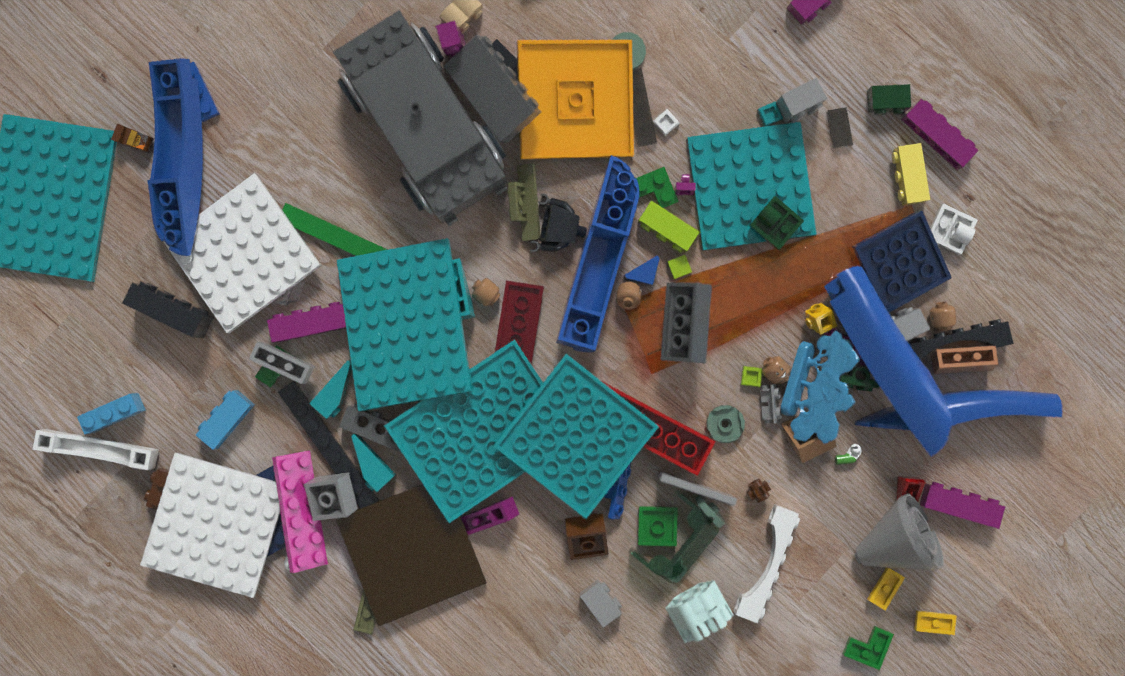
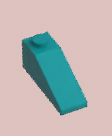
[453,258,475,320]
[309,360,352,419]
[351,434,396,492]

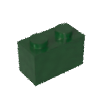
[867,84,911,115]

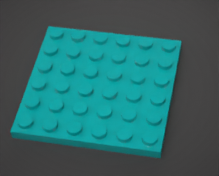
[687,122,817,251]
[494,354,659,519]

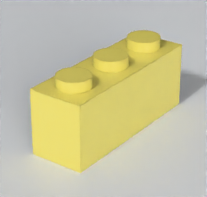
[892,143,930,206]

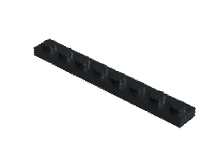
[278,381,380,509]

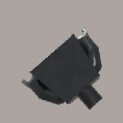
[530,194,587,252]

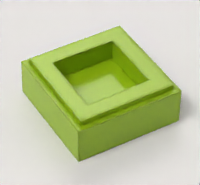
[667,255,692,279]
[740,366,762,387]

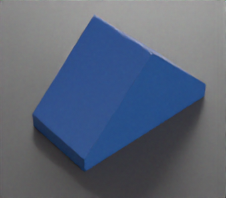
[624,255,660,286]

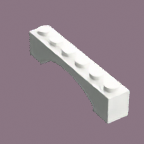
[33,429,159,470]
[733,504,800,623]

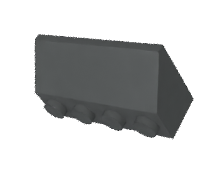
[661,282,712,364]

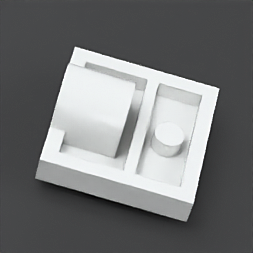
[930,204,978,255]

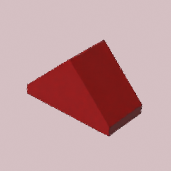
[897,476,926,502]

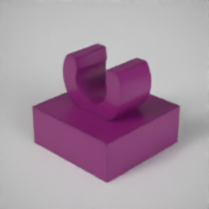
[675,174,696,196]

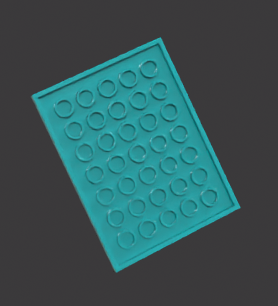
[0,114,117,282]
[337,238,473,411]
[385,340,543,523]

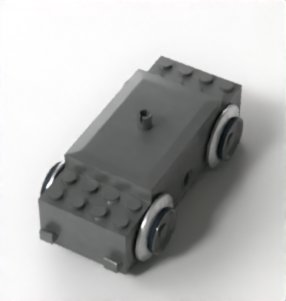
[333,10,508,226]

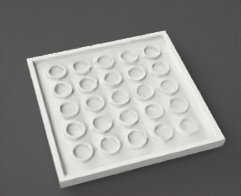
[163,173,322,334]
[140,453,280,598]

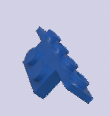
[604,461,632,519]

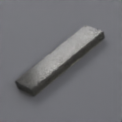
[633,68,657,147]

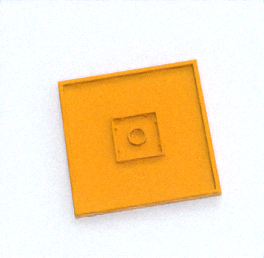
[517,40,634,159]

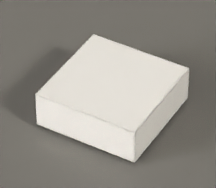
[652,109,679,136]

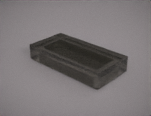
[826,107,853,149]

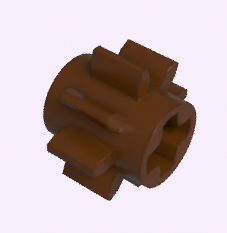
[746,479,771,503]

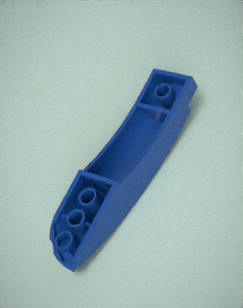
[147,58,203,256]
[556,155,639,353]
[824,266,952,457]
[855,390,1062,430]

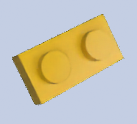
[867,567,905,611]
[914,610,956,635]

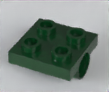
[749,196,804,251]
[839,367,880,392]

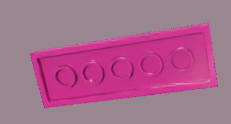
[272,450,328,573]

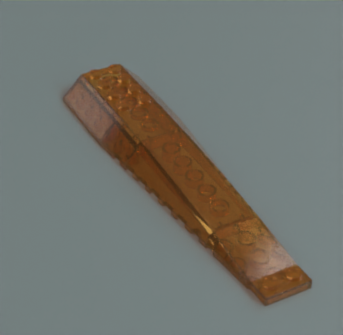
[624,205,914,374]

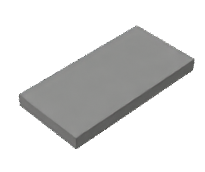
[657,471,737,506]

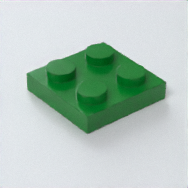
[638,506,678,546]

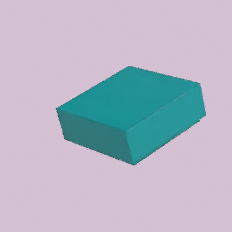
[757,101,783,127]

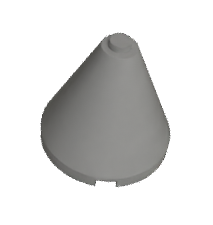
[854,494,944,571]

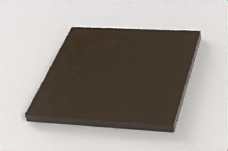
[335,484,487,627]

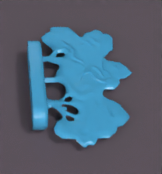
[781,330,859,444]

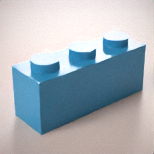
[196,390,255,450]
[77,393,146,434]

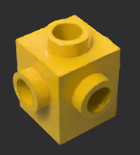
[804,303,837,335]

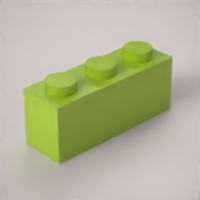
[638,201,699,253]

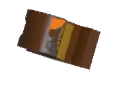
[111,124,154,153]

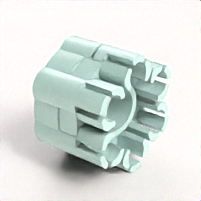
[665,580,734,643]

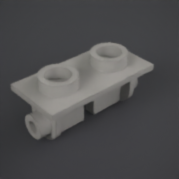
[760,384,782,424]

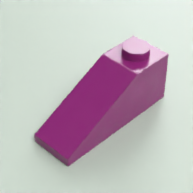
[461,497,520,535]

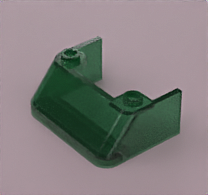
[630,490,719,583]

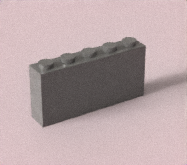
[444,35,541,143]

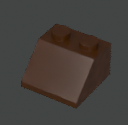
[565,513,609,560]

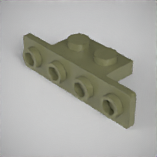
[507,163,540,241]

